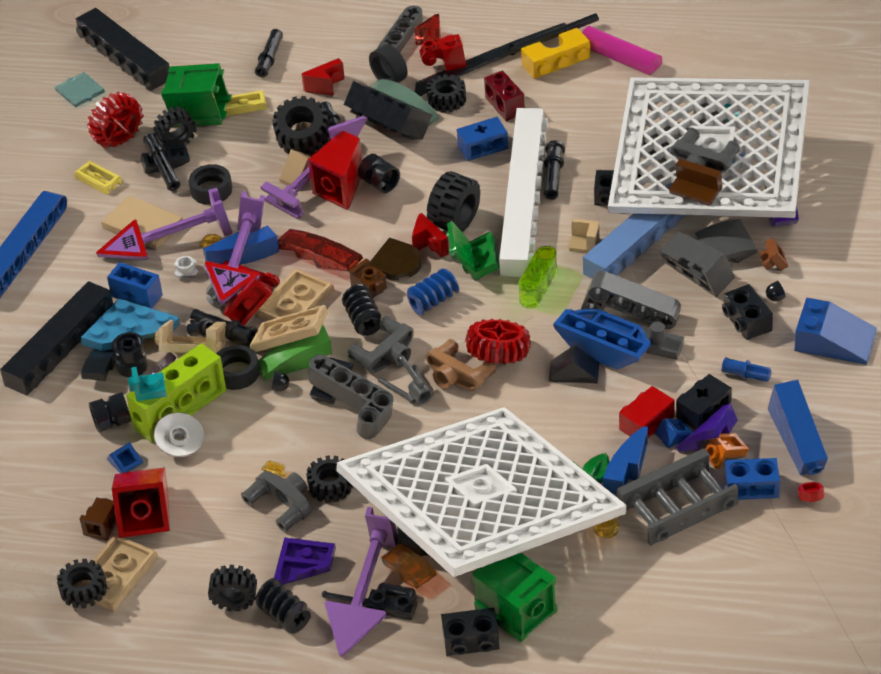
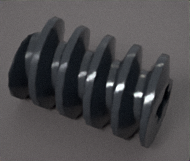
[342,284,381,336]
[255,578,311,634]

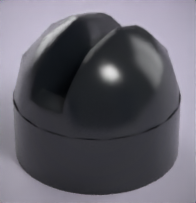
[766,281,786,301]
[271,371,290,391]

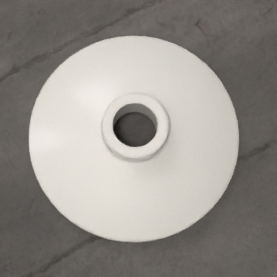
[154,413,204,457]

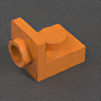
[705,433,749,469]

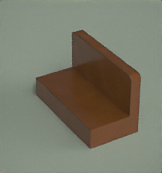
[669,158,723,206]

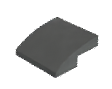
[695,219,758,263]

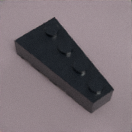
[344,81,433,140]

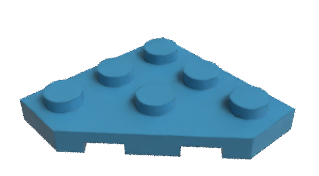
[81,299,180,351]

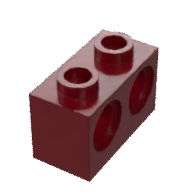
[484,70,525,121]

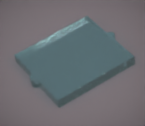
[55,72,105,108]

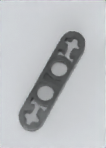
[377,5,423,52]

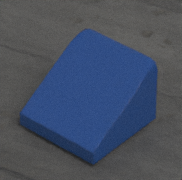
[655,419,693,448]
[107,442,143,473]

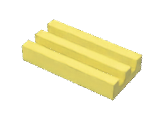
[225,90,267,116]
[74,161,122,195]

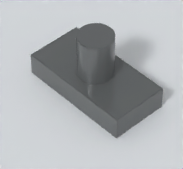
[642,322,684,360]

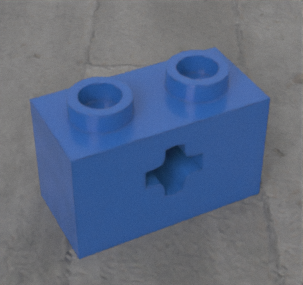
[457,116,509,161]
[107,262,163,309]

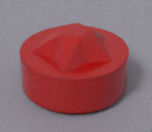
[798,482,825,503]

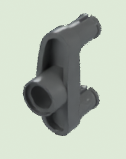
[671,127,740,174]
[347,316,414,373]
[241,471,312,533]

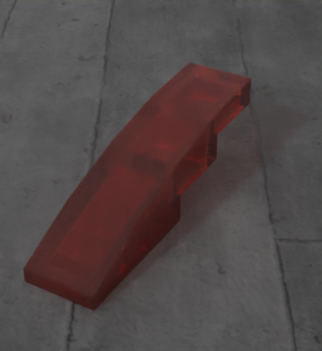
[278,229,363,272]

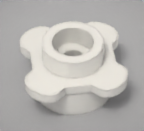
[174,256,198,278]

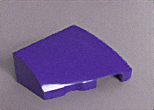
[677,403,738,452]

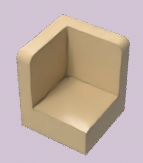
[569,219,600,253]

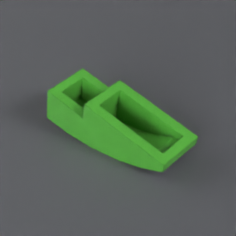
[258,325,332,380]

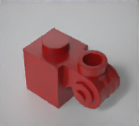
[419,34,467,71]

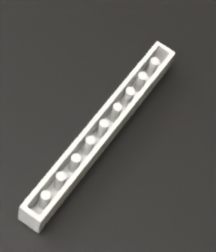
[499,108,548,277]

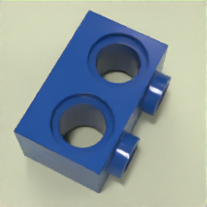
[725,458,780,500]

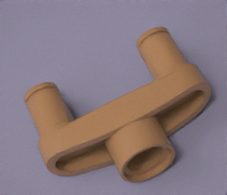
[426,339,496,391]

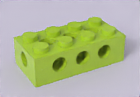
[126,343,226,443]

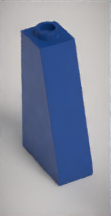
[768,379,828,475]

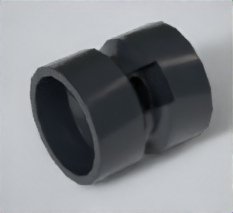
[358,154,400,193]
[112,332,148,377]
[89,392,131,432]

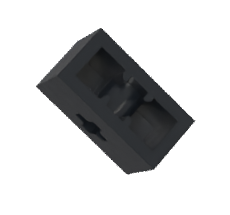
[676,374,732,430]

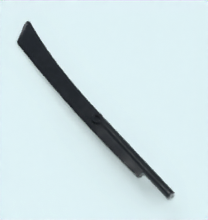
[414,13,599,97]

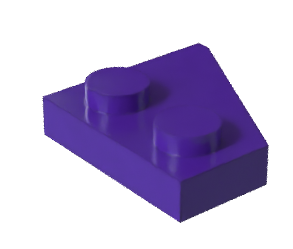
[274,537,336,585]

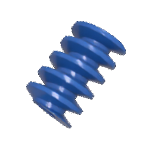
[407,268,459,316]

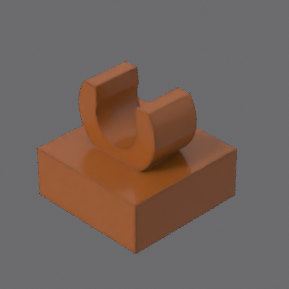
[759,237,789,271]

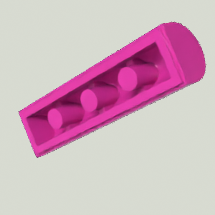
[582,26,662,75]

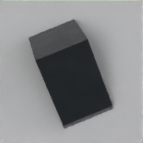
[549,345,600,384]

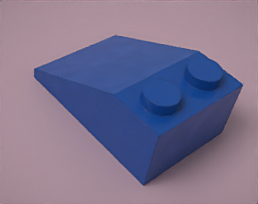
[794,297,877,365]

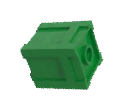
[161,63,232,127]
[472,553,557,642]

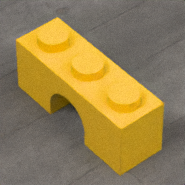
[521,28,590,79]

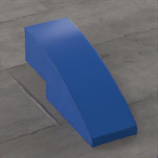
[203,225,279,265]
[603,427,648,497]

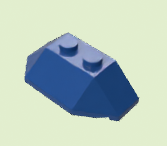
[553,309,650,370]

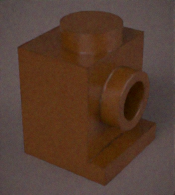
[349,258,387,298]
[80,497,116,540]

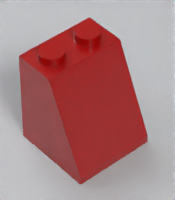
[308,130,362,210]
[111,467,170,538]

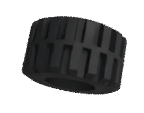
[272,96,330,155]
[427,171,481,232]

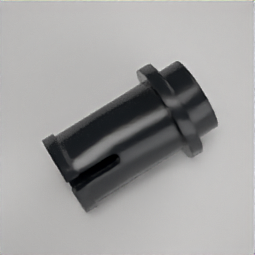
[187,318,214,337]

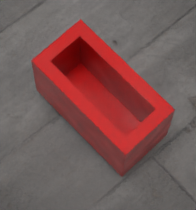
[619,386,675,439]

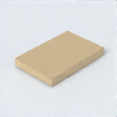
[101,196,183,250]
[255,268,334,321]
[250,305,328,352]
[73,534,158,611]

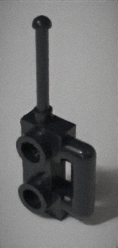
[321,583,418,620]

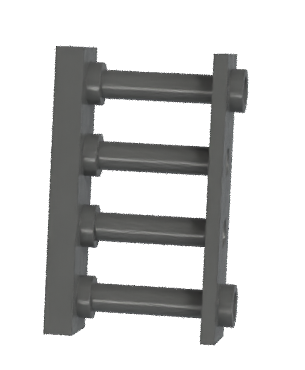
[617,448,738,546]

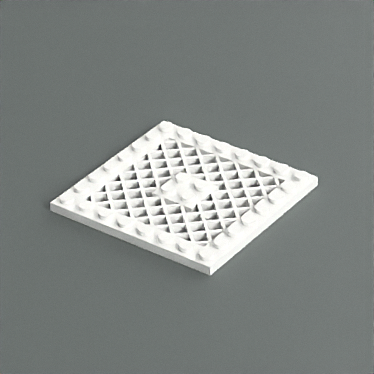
[608,77,810,218]
[337,407,627,577]

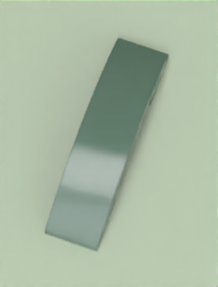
[370,79,439,127]

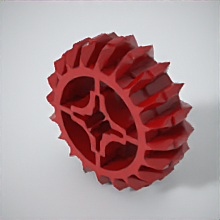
[87,91,144,149]
[465,318,531,365]

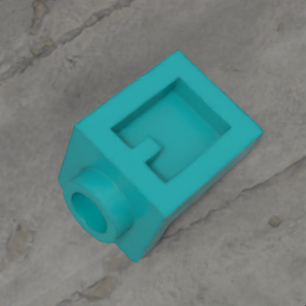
[128,367,167,401]

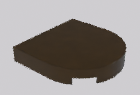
[370,237,421,280]

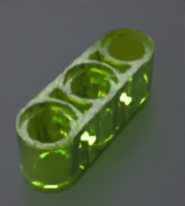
[518,246,557,308]

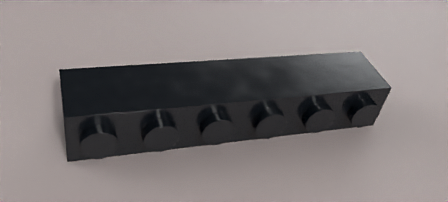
[75,7,170,91]
[0,281,114,396]

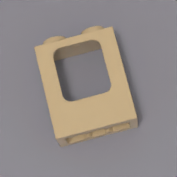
[155,320,226,353]

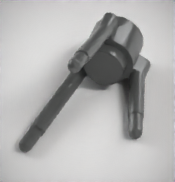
[377,356,433,405]

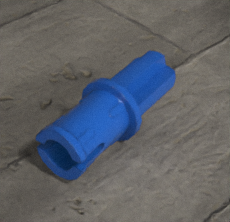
[721,357,772,382]

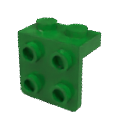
[446,221,500,280]

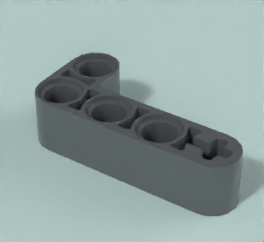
[581,271,681,329]
[308,355,394,439]

